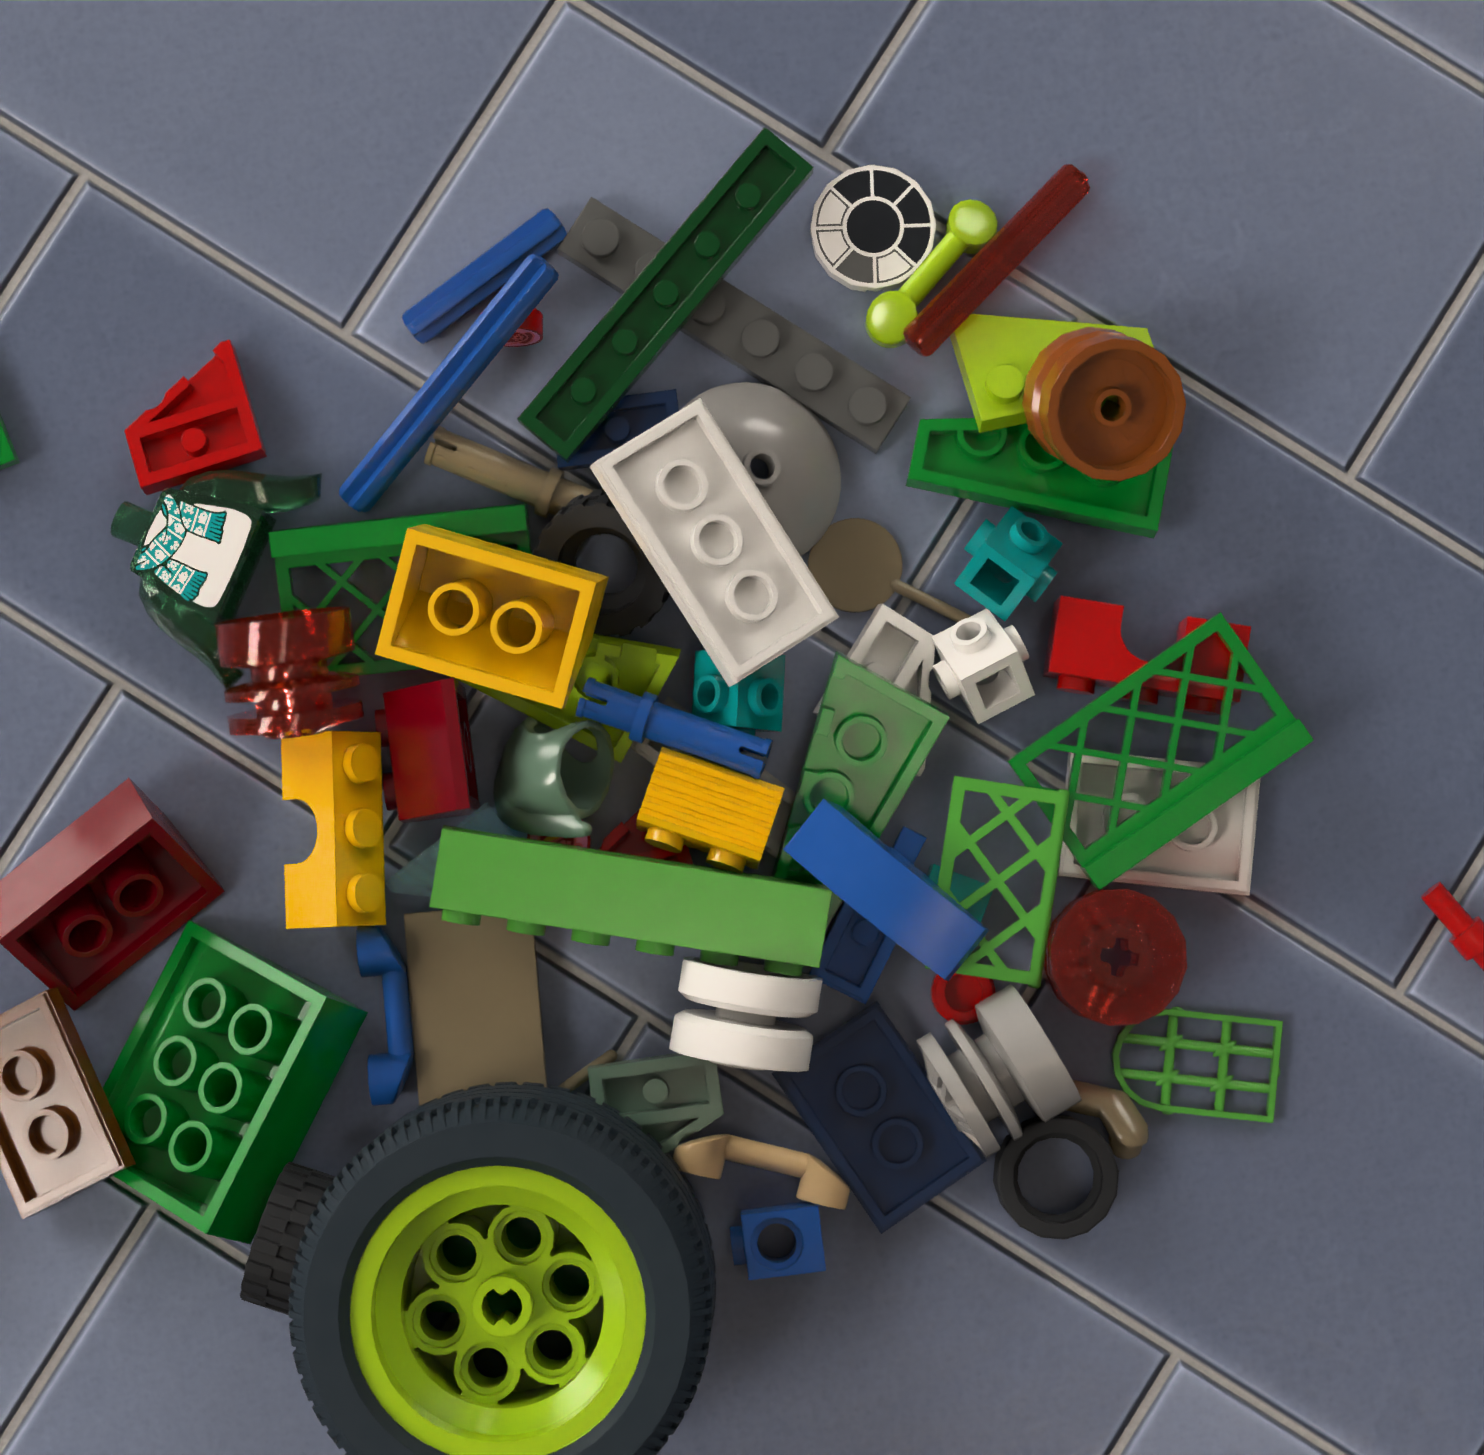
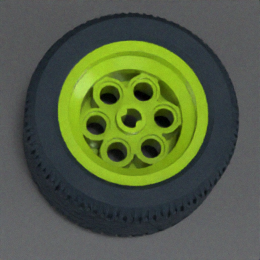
[289,1082,716,1455]

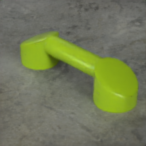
[865,199,998,348]

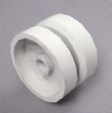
[669,956,822,1072]

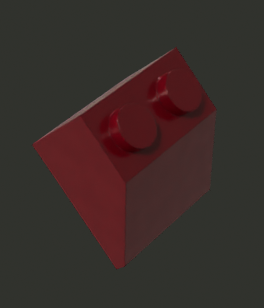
[375,678,481,823]

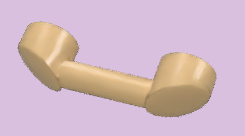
[673,1134,850,1210]

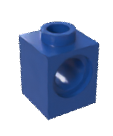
[729,1201,826,1280]

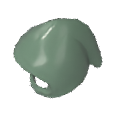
[493,717,614,838]

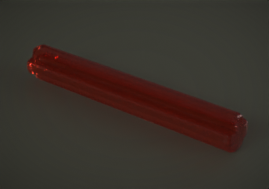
[903,163,1090,357]

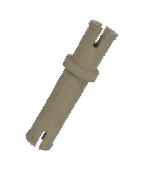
[424,426,601,535]

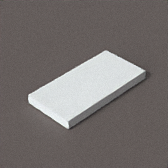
[590,398,839,687]

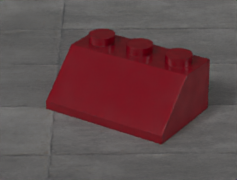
[0,778,225,1012]

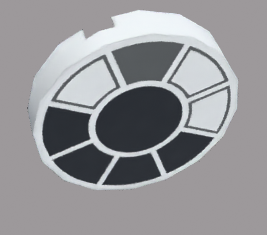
[810,165,936,292]

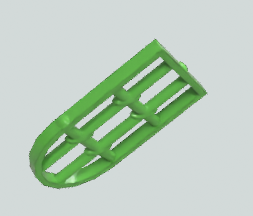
[1111,1006,1283,1123]

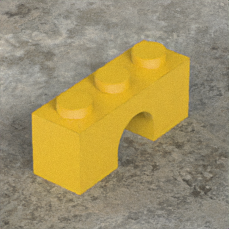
[281,731,386,929]

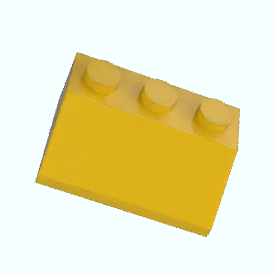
[375,524,609,709]

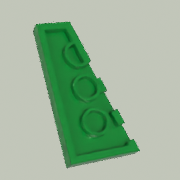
[906,418,1174,539]
[771,651,950,928]

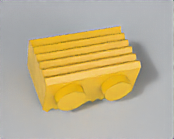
[636,747,785,874]

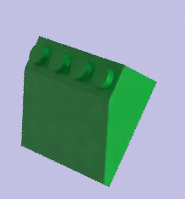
[103,920,368,1244]

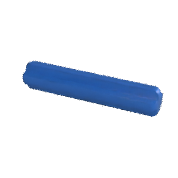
[402,208,567,344]

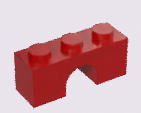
[1043,595,1251,716]

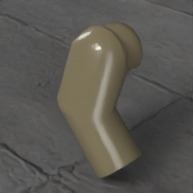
[1066,1079,1149,1159]

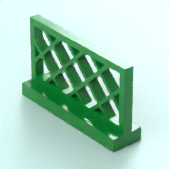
[268,503,532,683]
[1007,612,1314,890]

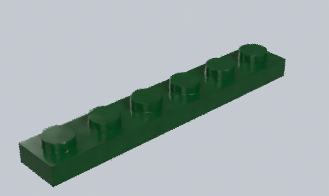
[517,127,814,463]

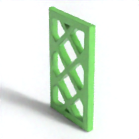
[925,776,1070,989]

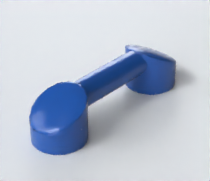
[356,926,414,1106]

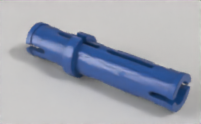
[576,677,773,780]

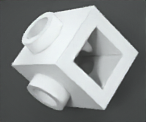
[932,608,1035,724]

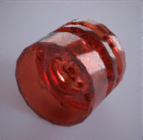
[214,606,364,739]
[1042,889,1187,1026]

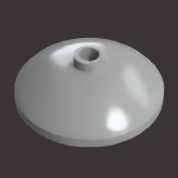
[682,382,841,556]

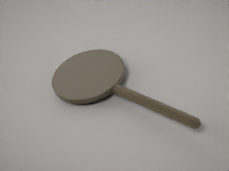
[808,518,971,622]

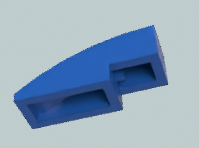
[783,798,989,981]

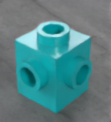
[954,506,1063,622]
[692,650,786,735]

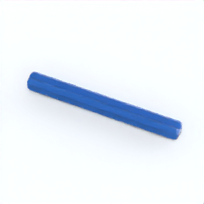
[339,254,559,512]

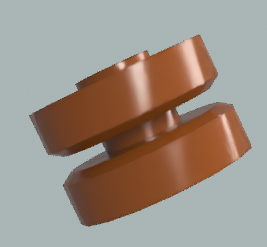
[1022,327,1186,481]

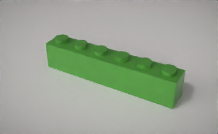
[429,825,832,976]

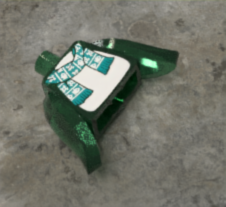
[111,470,322,693]

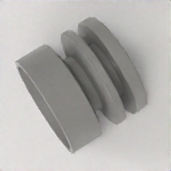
[916,984,1082,1158]

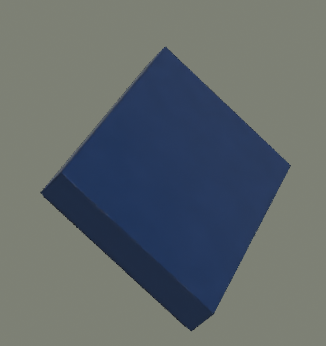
[772,1001,987,1234]

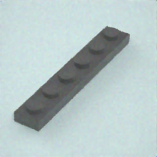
[557,197,911,454]

